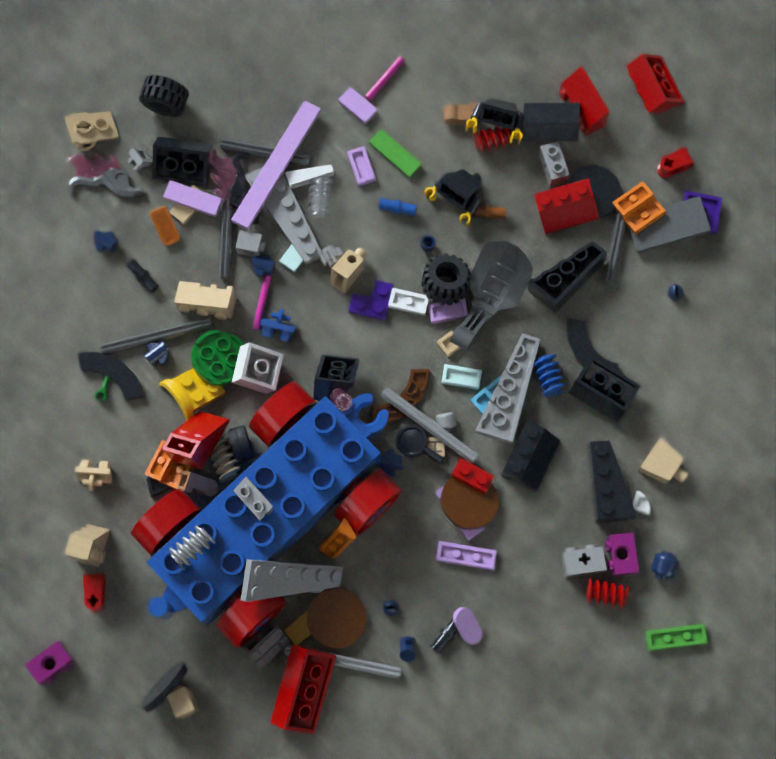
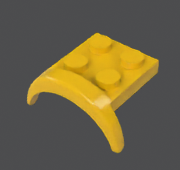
[159,368,226,421]

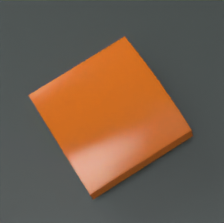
[612,181,666,235]
[145,440,194,489]

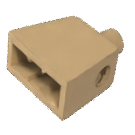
[330,248,367,294]
[638,438,688,484]

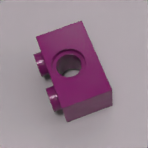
[605,533,639,577]
[25,640,75,686]

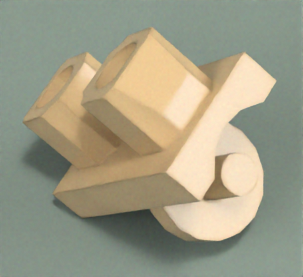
[75,460,113,491]

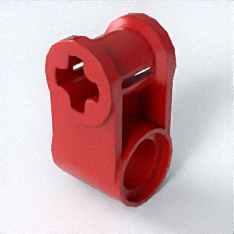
[657,147,695,178]
[83,573,106,612]

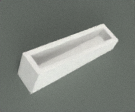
[285,165,334,189]

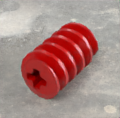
[473,126,513,153]
[585,578,629,610]

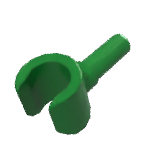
[95,375,110,401]

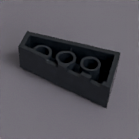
[527,241,607,313]
[587,440,637,523]

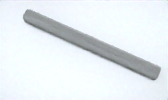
[381,388,478,463]
[284,644,402,679]

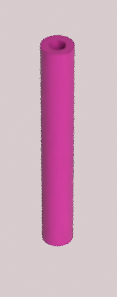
[365,57,405,101]
[253,275,271,331]

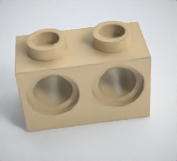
[167,685,200,719]

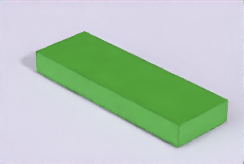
[369,129,422,179]
[645,624,708,651]

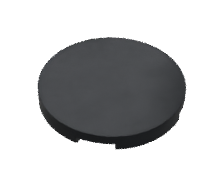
[566,165,621,218]
[140,661,188,713]

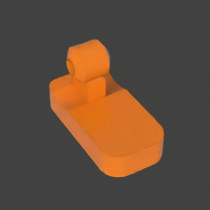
[150,206,180,246]

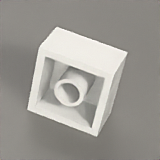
[232,342,284,394]

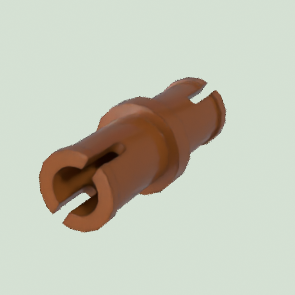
[471,204,506,220]

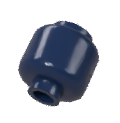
[651,550,680,581]

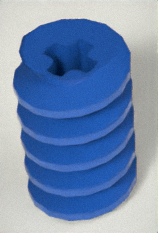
[534,354,565,397]

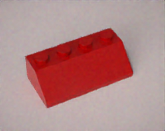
[270,644,337,734]

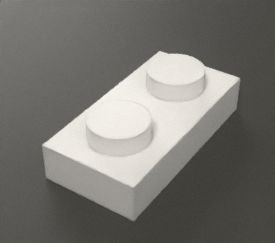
[388,288,429,316]

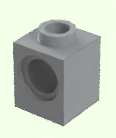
[235,230,265,257]

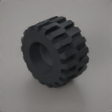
[138,75,189,117]
[421,253,471,305]

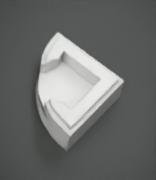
[632,490,651,516]

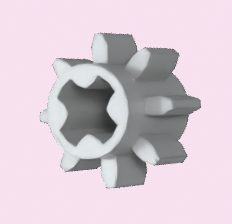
[320,245,343,268]

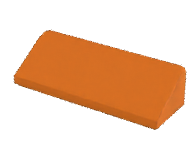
[318,518,356,559]

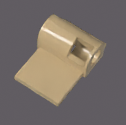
[64,111,119,151]

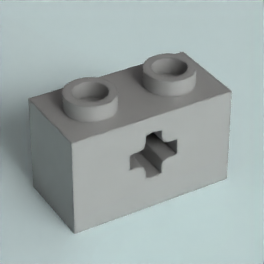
[538,141,569,188]
[562,544,607,578]

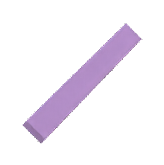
[231,101,321,230]

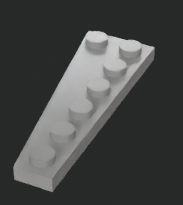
[245,168,323,264]
[475,333,540,444]
[241,559,343,602]

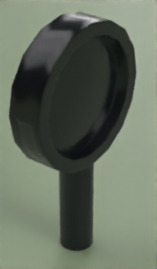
[395,425,445,465]

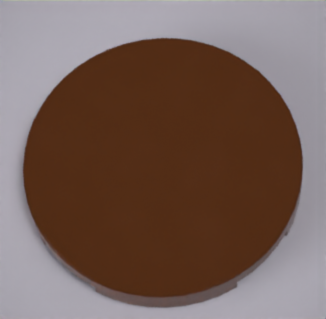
[440,477,499,530]
[307,588,367,649]

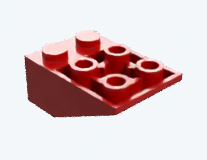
[162,411,230,470]

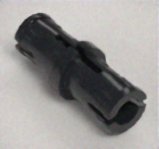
[126,259,159,294]
[430,618,458,654]

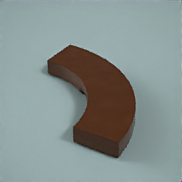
[372,369,430,424]

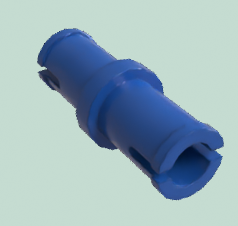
[378,198,417,217]

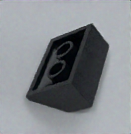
[522,103,580,141]
[152,136,212,186]
[313,354,360,402]
[569,356,641,423]
[501,420,561,492]

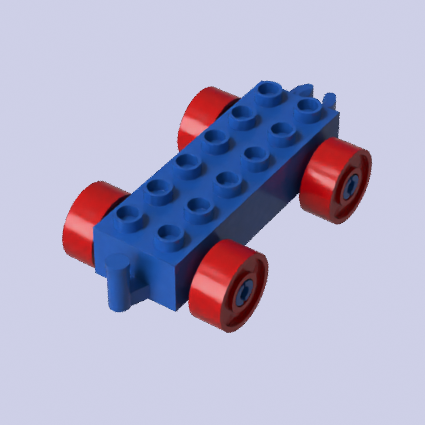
[131,381,403,649]

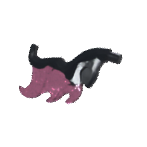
[209,149,261,224]

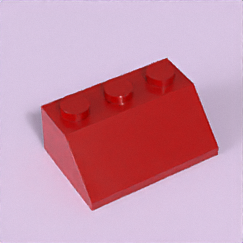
[626,54,685,113]
[559,66,610,136]
[534,178,600,234]

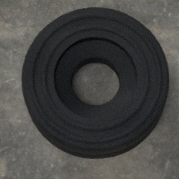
[229,425,254,462]

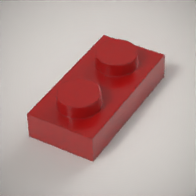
[450,458,494,495]

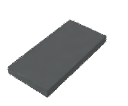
[630,196,711,254]

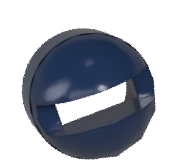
[420,235,436,252]
[667,284,683,300]
[383,600,398,616]

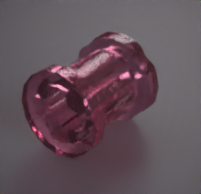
[330,388,352,411]

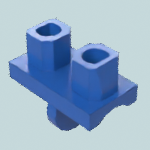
[260,309,297,342]

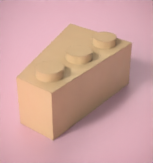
[174,281,237,320]
[64,524,110,567]

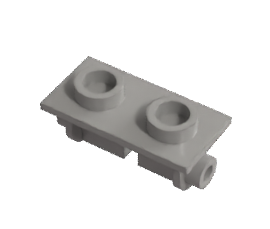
[233,477,274,520]

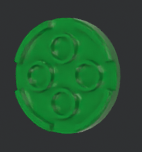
[191,330,244,386]

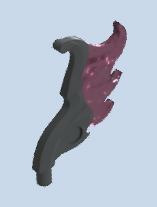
[67,153,144,198]

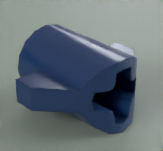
[94,231,118,253]
[251,254,276,278]
[144,342,170,367]
[379,449,403,476]
[399,636,416,662]

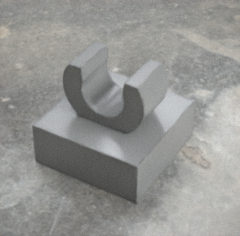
[128,148,152,171]

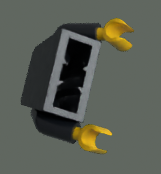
[466,98,524,145]
[425,169,482,227]

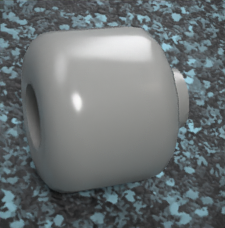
[436,412,456,431]

